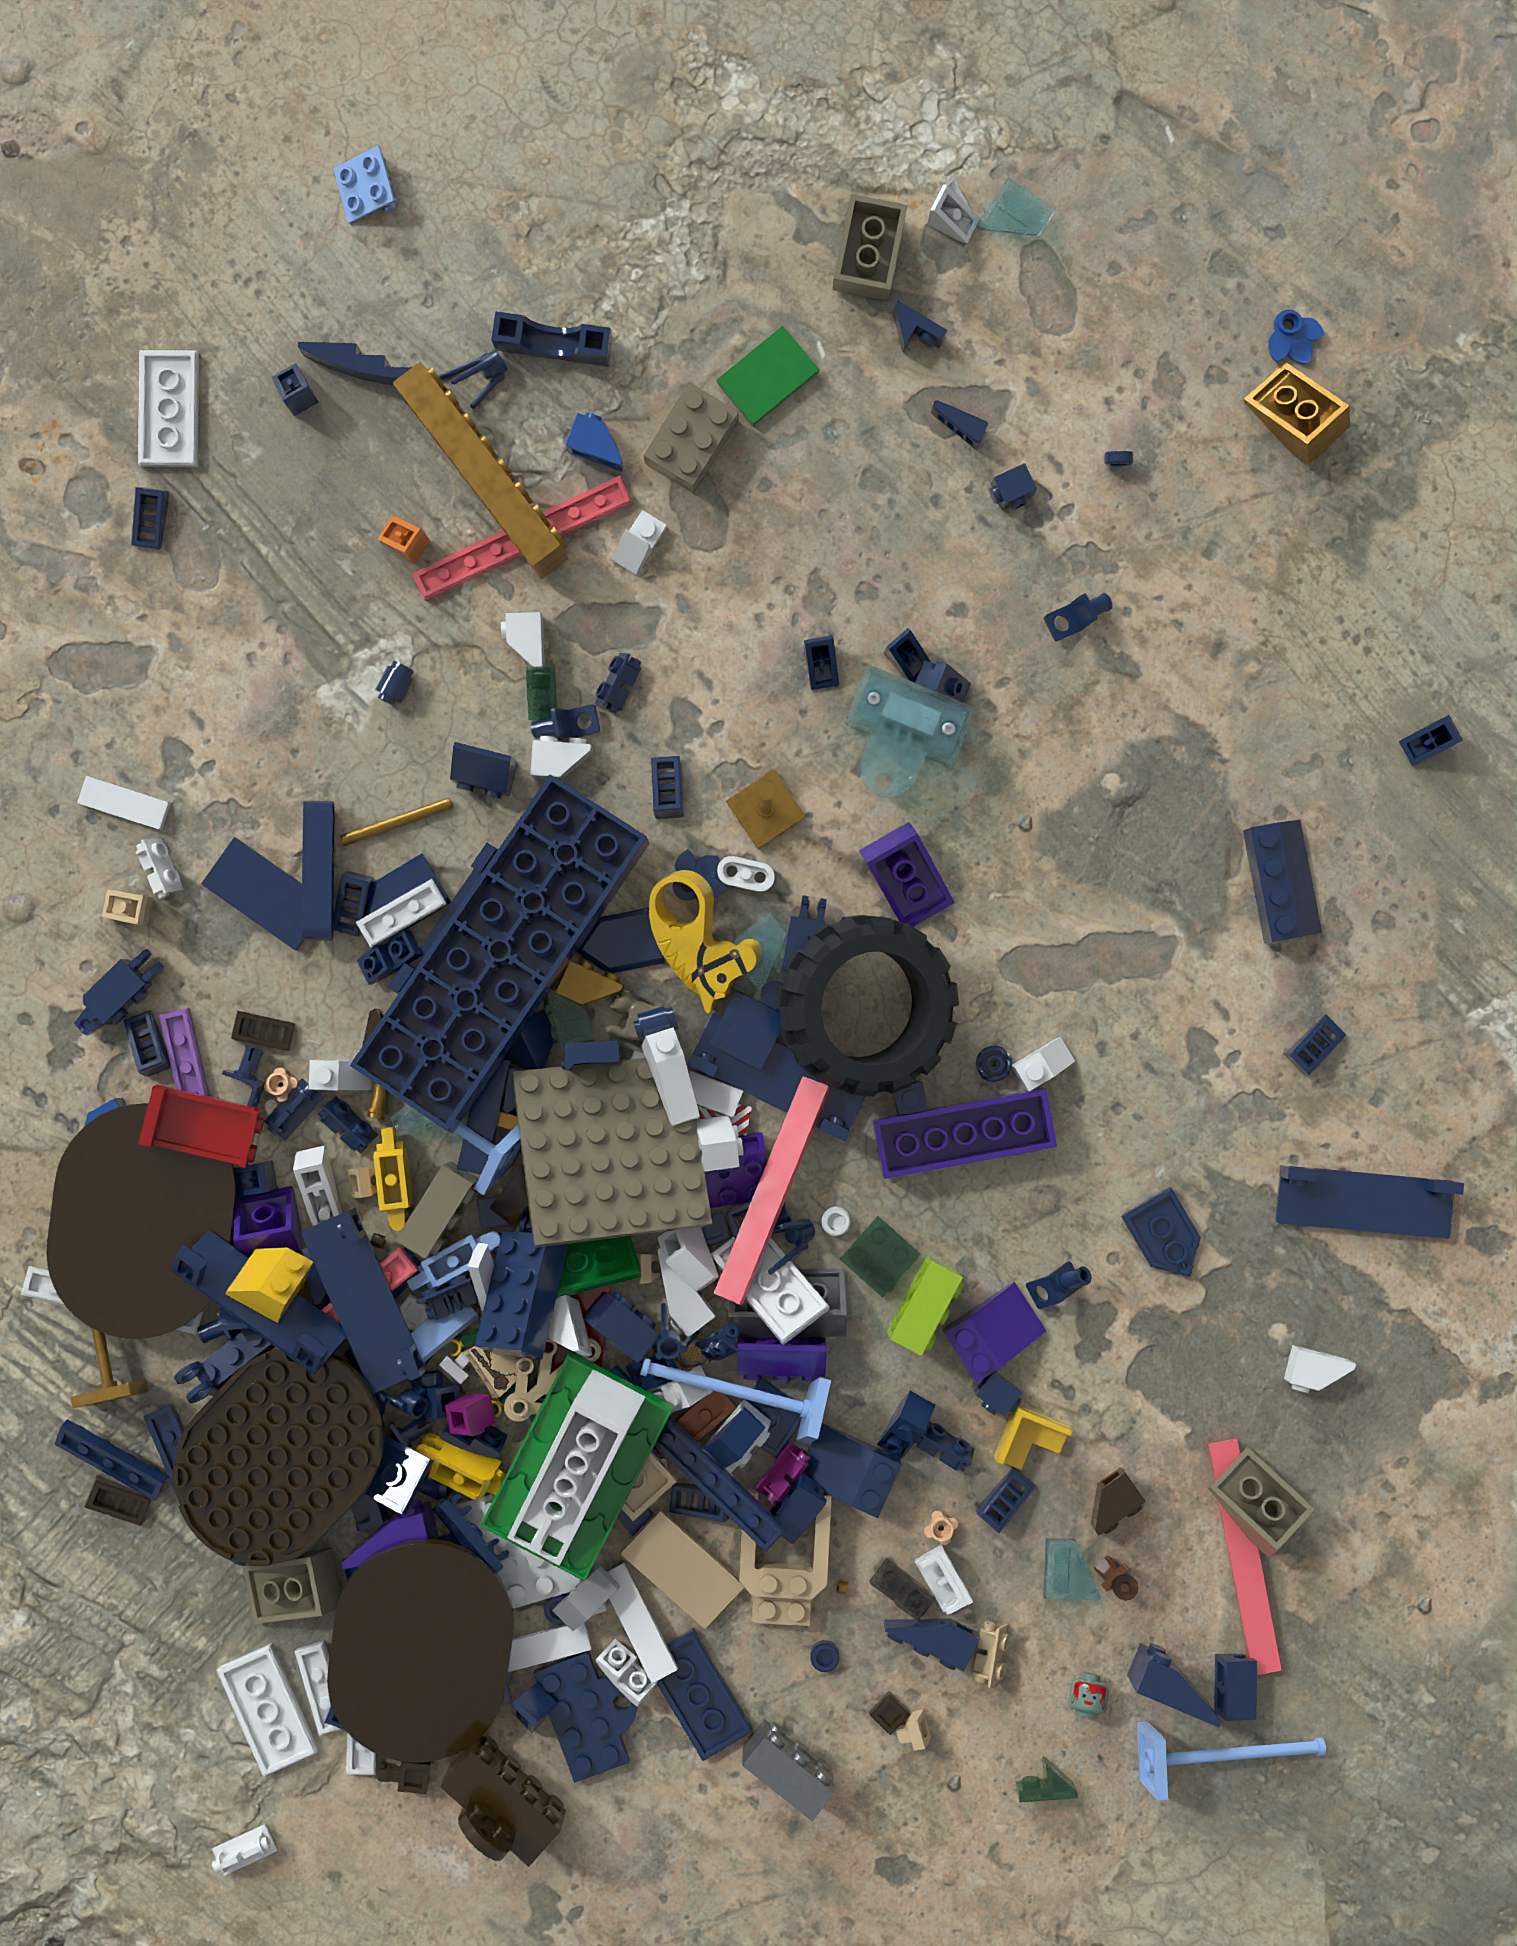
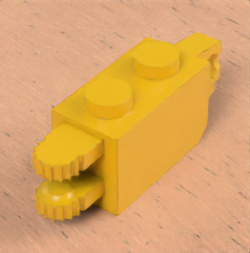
[373,1127,414,1232]
[415,1433,506,1500]

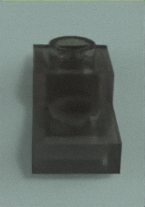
[869,1558,936,1622]

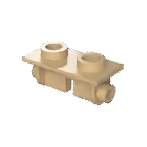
[973,1621,1010,1688]

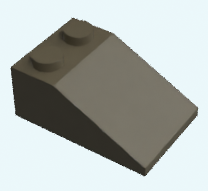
[1208,1447,1315,1558]
[243,1548,341,1624]

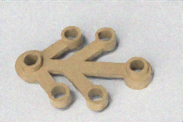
[504,1338,601,1422]

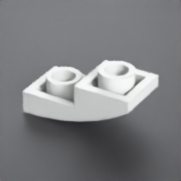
[596,1639,658,1707]

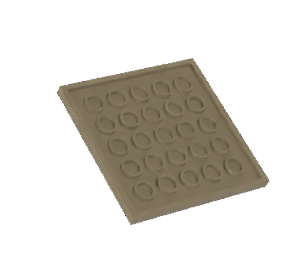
[512,1054,712,1248]

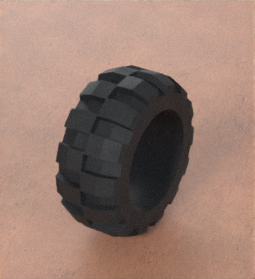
[776,915,959,1097]

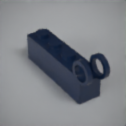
[174,1328,275,1404]

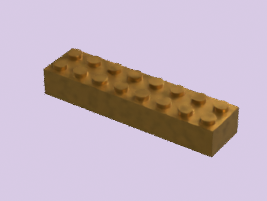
[393,362,568,580]

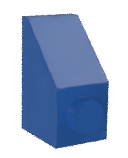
[566,412,624,472]

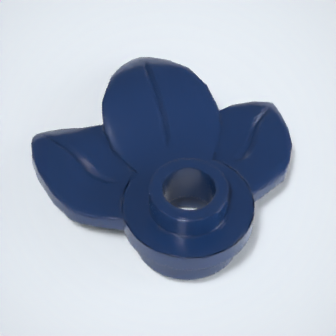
[673,849,727,901]

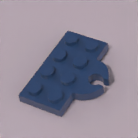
[533,1651,638,1783]

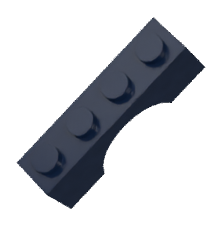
[491,311,613,367]

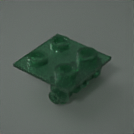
[839,1216,921,1298]

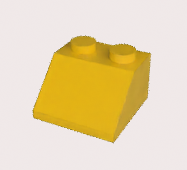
[225,1248,313,1323]

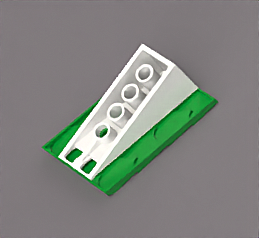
[480,1351,674,1582]

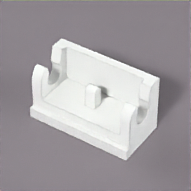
[914,1544,973,1615]

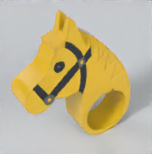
[649,870,763,1014]

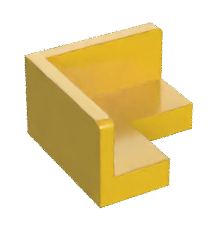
[993,1405,1073,1470]

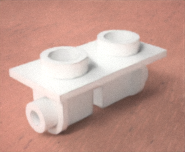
[136,837,184,899]
[212,1824,277,1876]

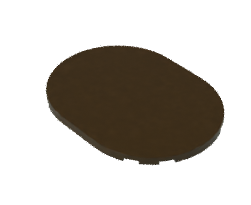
[46,1103,236,1339]
[173,1349,385,1566]
[327,1539,514,1763]

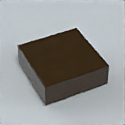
[869,1691,910,1735]

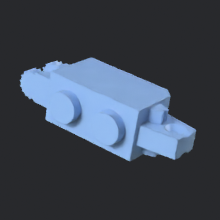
[407,1231,502,1291]

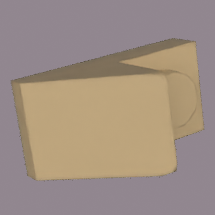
[102,889,153,926]

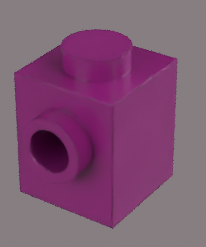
[445,1393,496,1436]

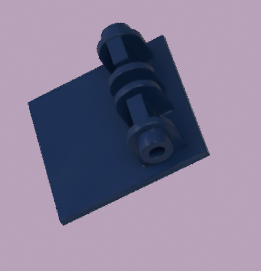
[416,1275,479,1321]

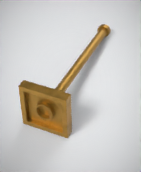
[726,769,806,849]
[70,1328,148,1408]

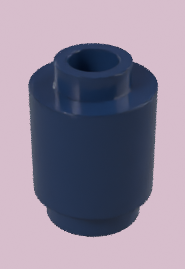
[375,660,414,706]
[633,1006,678,1039]

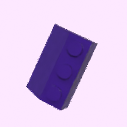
[738,1337,827,1381]

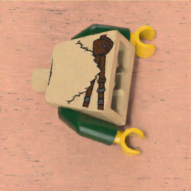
[446,1328,530,1417]

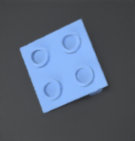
[333,145,397,224]

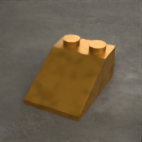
[1244,362,1350,464]

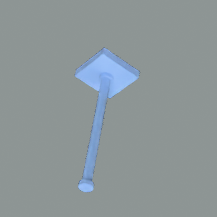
[454,1122,521,1195]
[640,1358,831,1444]
[1137,1721,1326,1801]

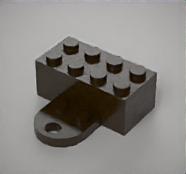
[440,1736,566,1867]

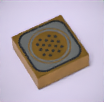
[678,1334,710,1370]

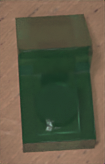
[526,666,557,720]
[1015,1756,1078,1803]

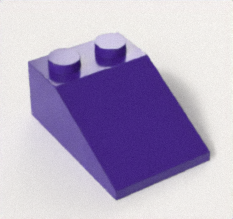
[859,822,955,926]
[942,1282,1046,1383]
[342,1499,439,1570]

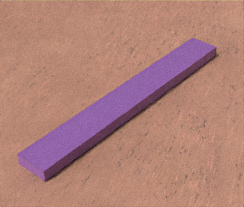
[159,1008,235,1236]

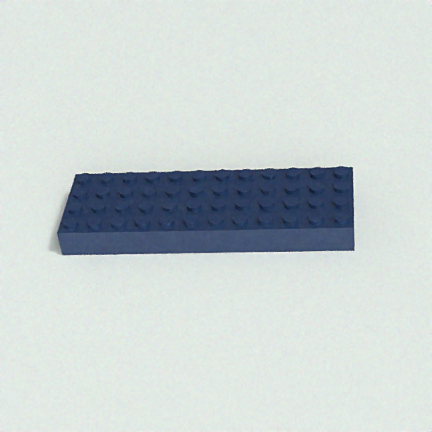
[349,774,650,1134]

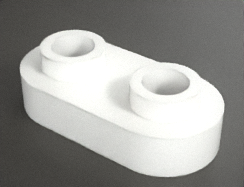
[717,856,775,892]

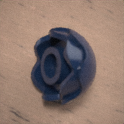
[976,1045,1012,1082]

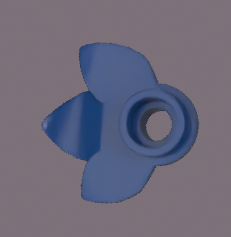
[1268,310,1324,364]

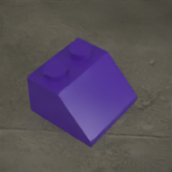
[233,1186,301,1258]

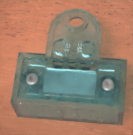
[844,664,977,798]

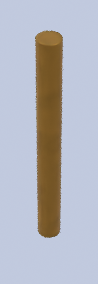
[340,797,453,846]

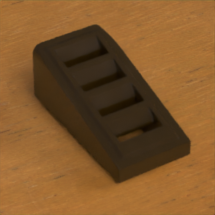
[231,1011,295,1051]
[85,1475,152,1526]

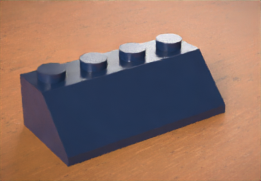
[1243,820,1322,943]

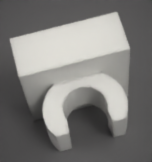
[437,1352,469,1386]

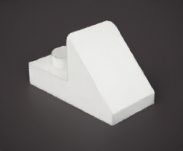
[612,510,667,576]

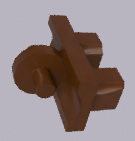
[1094,1555,1139,1601]

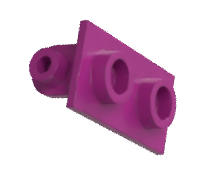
[755,1442,810,1505]

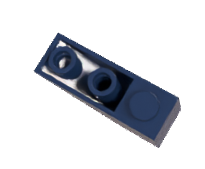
[883,1618,980,1671]

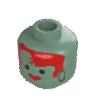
[1069,1672,1109,1719]

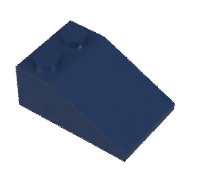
[803,1423,902,1518]
[1127,1643,1221,1727]

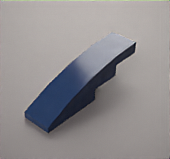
[298,342,412,385]

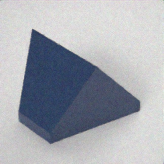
[504,1010,557,1070]

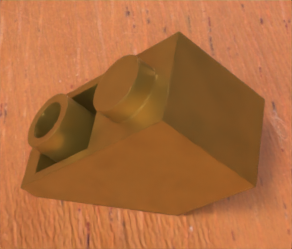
[556,958,625,1005]

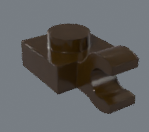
[378,1761,431,1794]

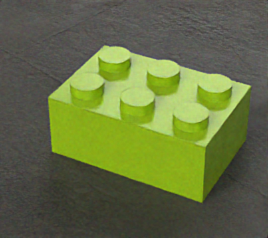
[887,1255,964,1356]

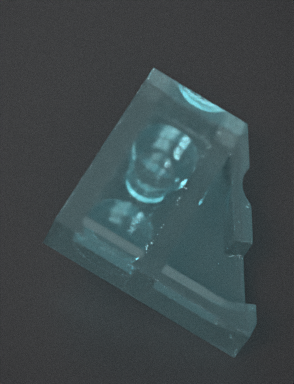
[976,177,1056,236]
[731,912,788,991]
[1043,1538,1101,1600]

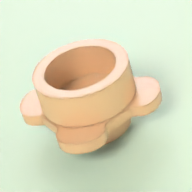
[264,1068,298,1102]
[924,1510,958,1545]

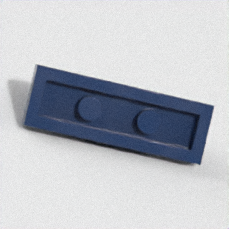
[432,1493,509,1573]

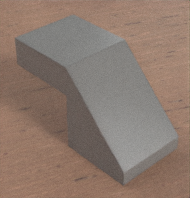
[552,1565,620,1631]

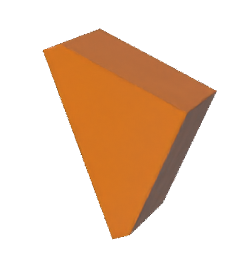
[377,516,430,564]

